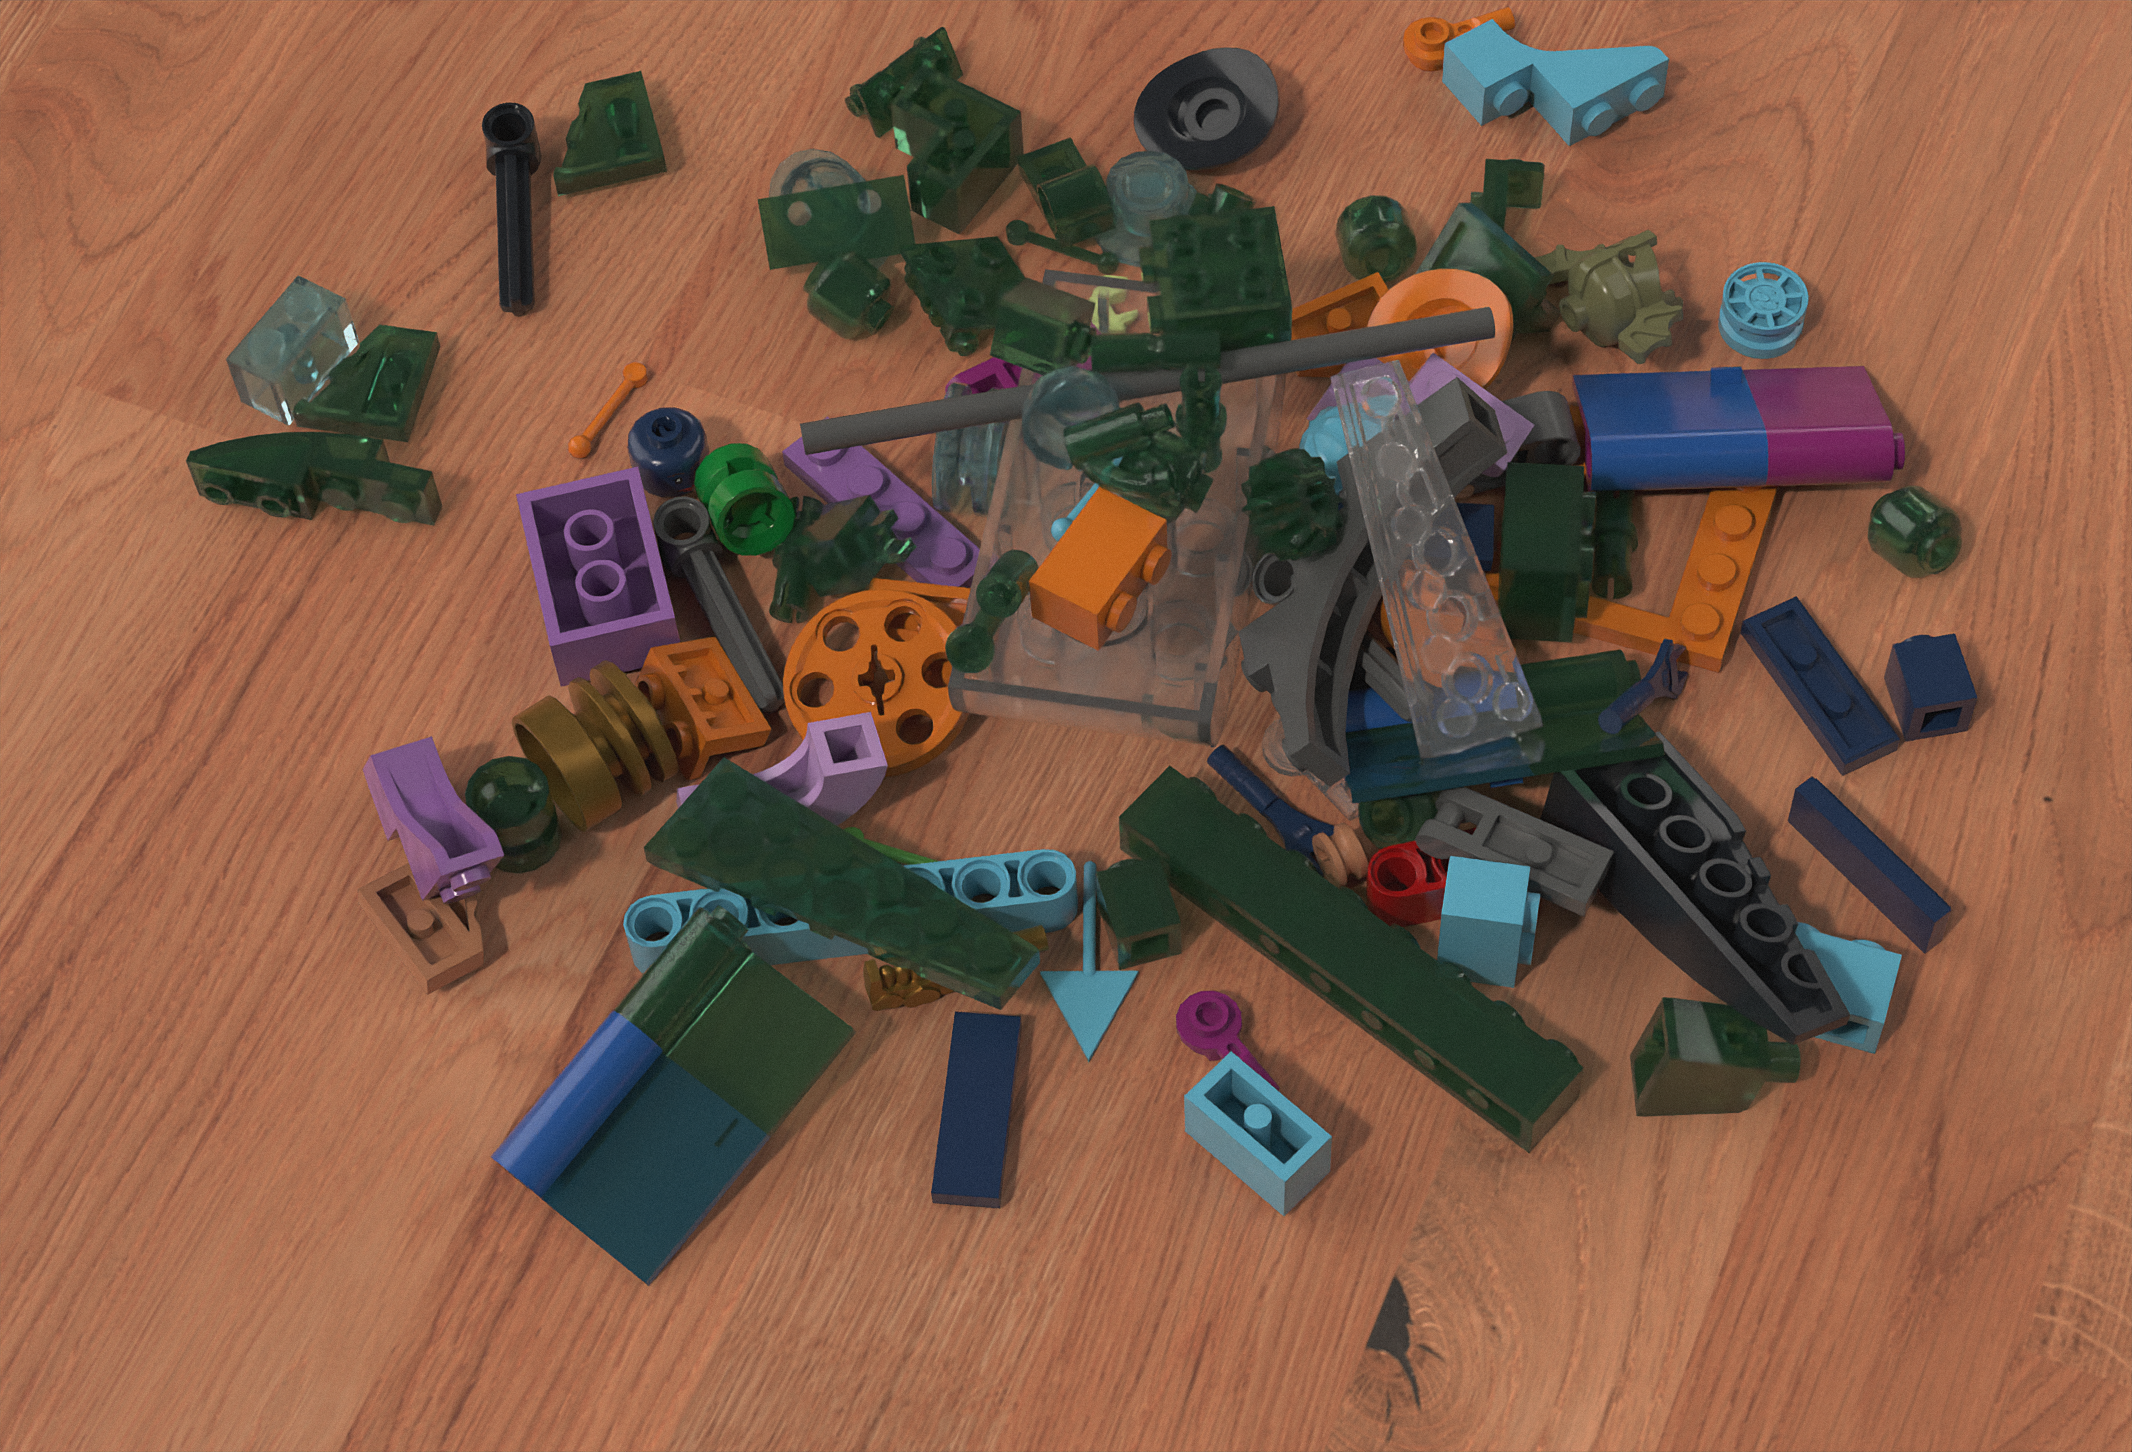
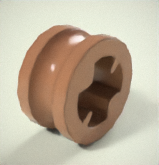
[1312,822,1368,889]

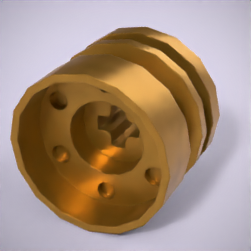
[511,660,679,832]

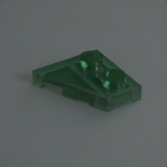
[553,71,667,196]
[292,324,441,442]

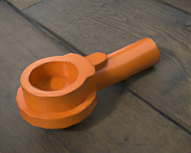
[1403,7,1515,71]

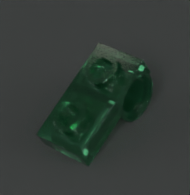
[1017,137,1116,249]

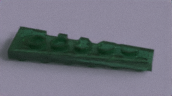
[644,757,1040,1010]

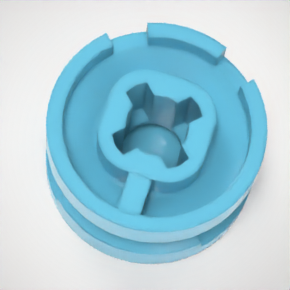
[1718,262,1808,359]

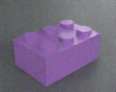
[516,467,680,687]

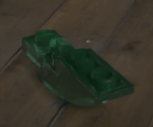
[186,432,442,526]

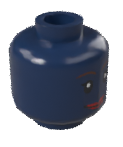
[627,407,710,498]

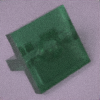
[1415,203,1561,343]

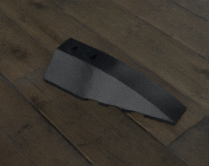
[1540,731,1850,1045]

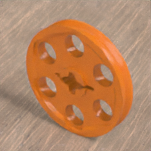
[783,589,975,777]

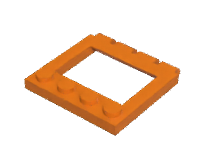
[1481,405,1779,673]

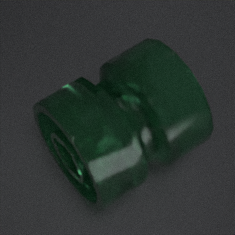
[465,756,562,874]

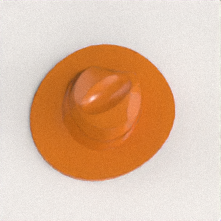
[1367,269,1513,389]

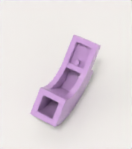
[676,712,888,858]

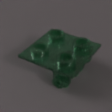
[898,236,1051,356]

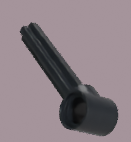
[482,102,542,316]

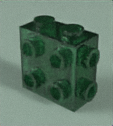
[1139,206,1292,359]

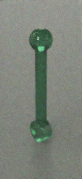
[1006,220,1119,275]

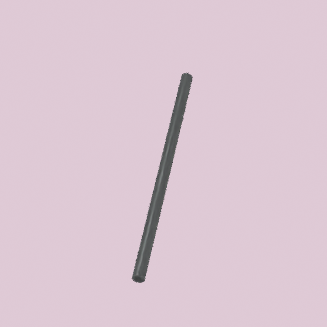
[800,307,1495,455]

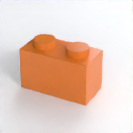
[1029,486,1172,651]

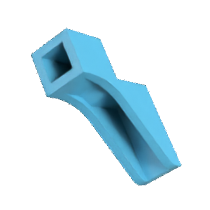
[1442,19,1669,146]

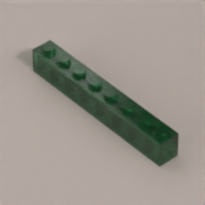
[1119,765,1584,1153]

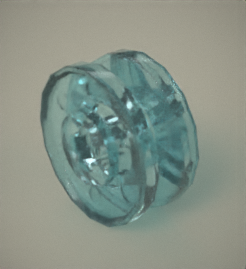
[932,382,1012,518]

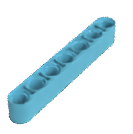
[623,849,1078,978]

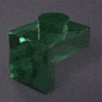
[1468,159,1545,253]

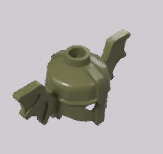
[1523,230,1683,364]

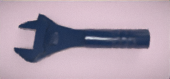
[1598,639,1688,734]
[1207,745,1334,878]

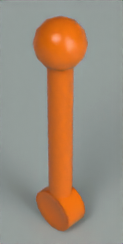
[568,362,648,459]

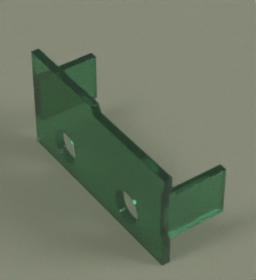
[758,175,917,270]

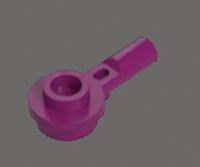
[1176,991,1280,1091]

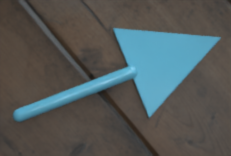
[1040,861,1139,1062]

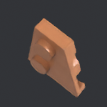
[358,863,484,995]

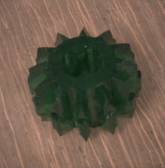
[1241,449,1344,562]

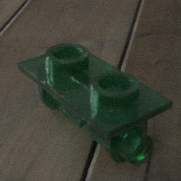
[845,27,963,138]

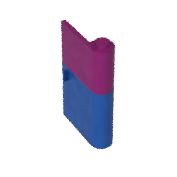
[1572,366,1905,492]

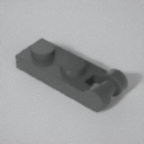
[1415,787,1614,916]

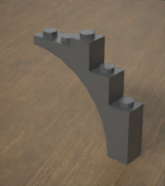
[1238,377,1508,787]

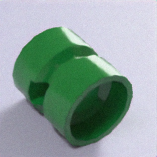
[694,443,795,556]

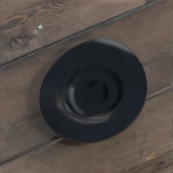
[1134,47,1280,170]

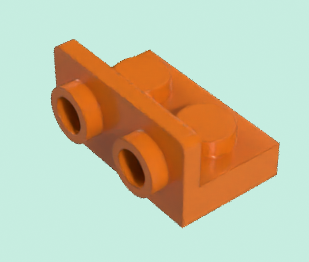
[635,637,772,780]

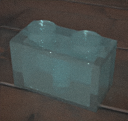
[226,275,359,426]

